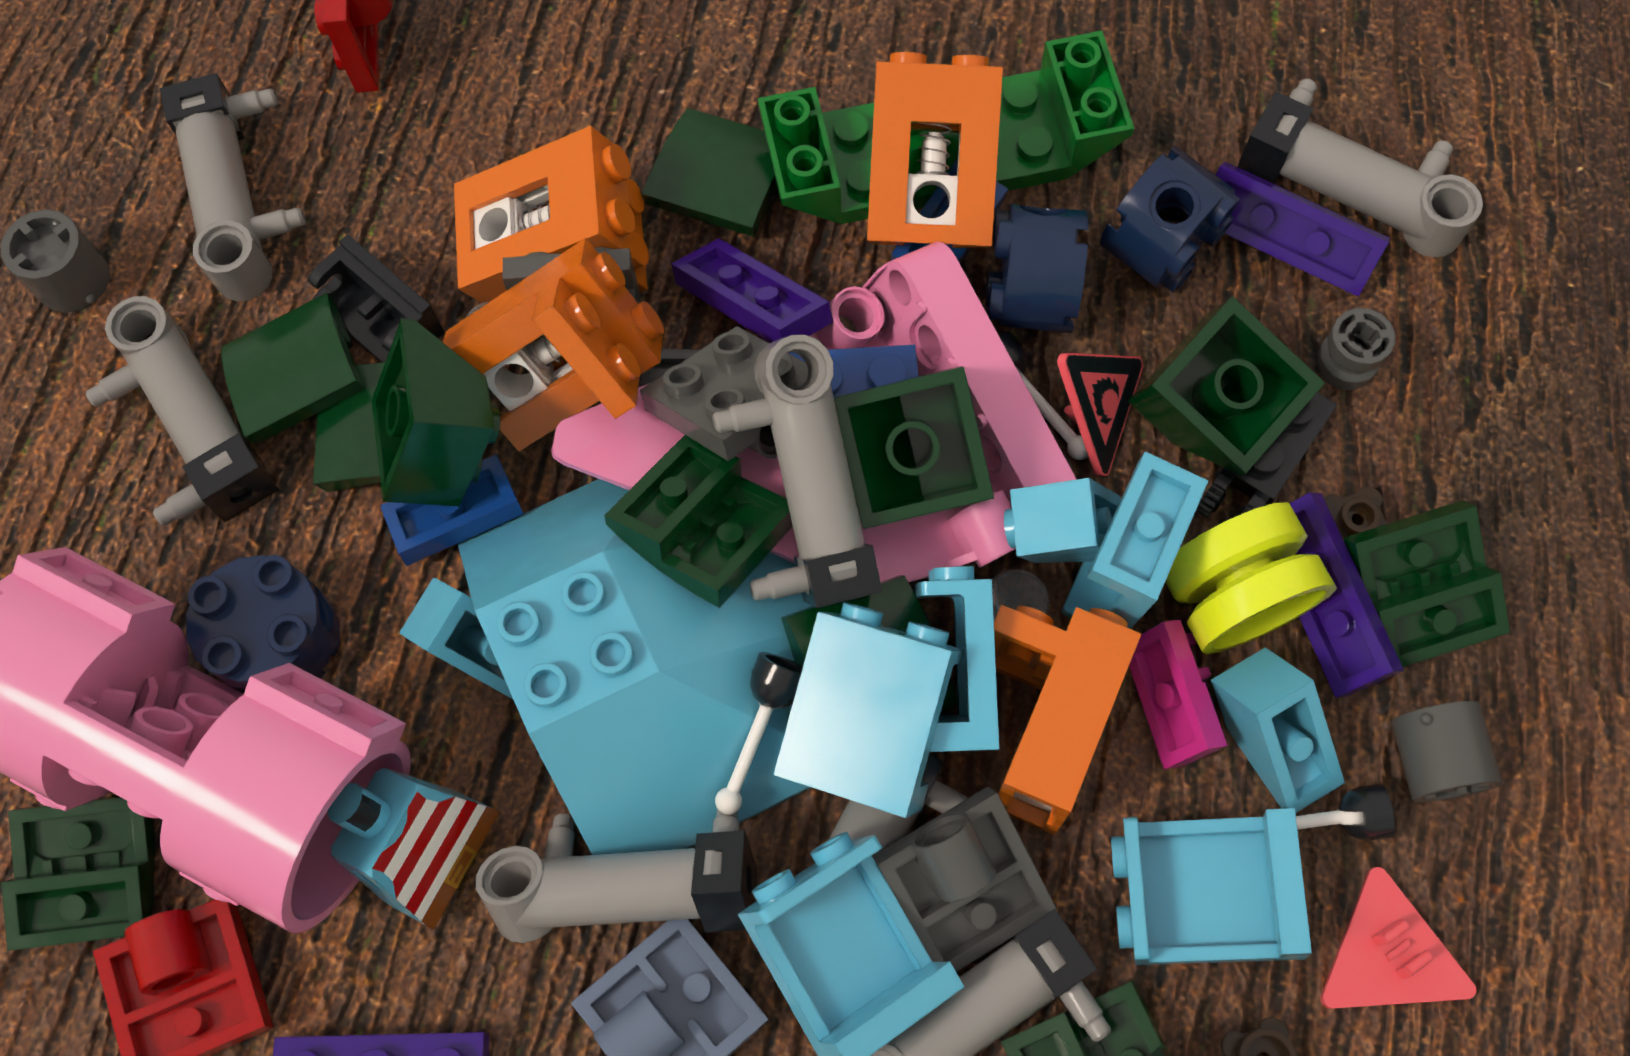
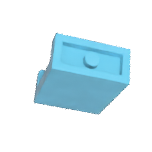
[1062,452,1209,629]
[914,566,999,752]
[774,602,964,818]
[1111,808,1312,965]
[738,832,964,1056]

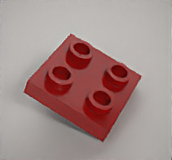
[314,0,393,93]
[93,899,274,1056]

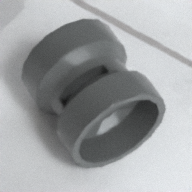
[1316,308,1395,390]

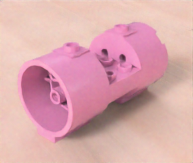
[0,547,411,934]

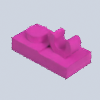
[1129,620,1228,770]

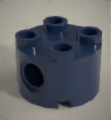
[1099,146,1240,293]
[985,204,1088,333]
[186,555,340,693]

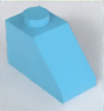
[1004,478,1121,563]
[399,577,513,699]
[1211,647,1345,814]

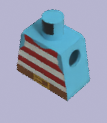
[328,767,500,930]

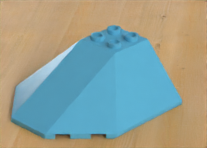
[458,479,812,855]

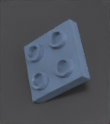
[571,919,770,1056]

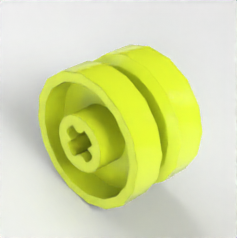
[1165,502,1337,655]

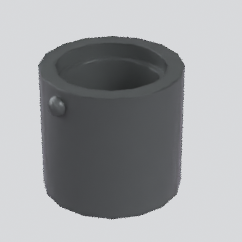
[1,209,110,313]
[1391,701,1504,803]

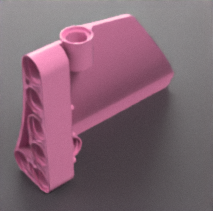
[551,241,1077,584]

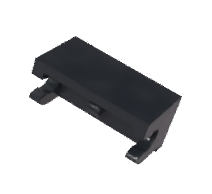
[308,234,445,363]

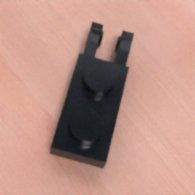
[1196,392,1338,518]

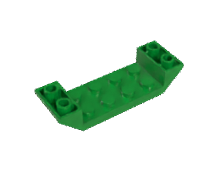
[757,30,1135,224]

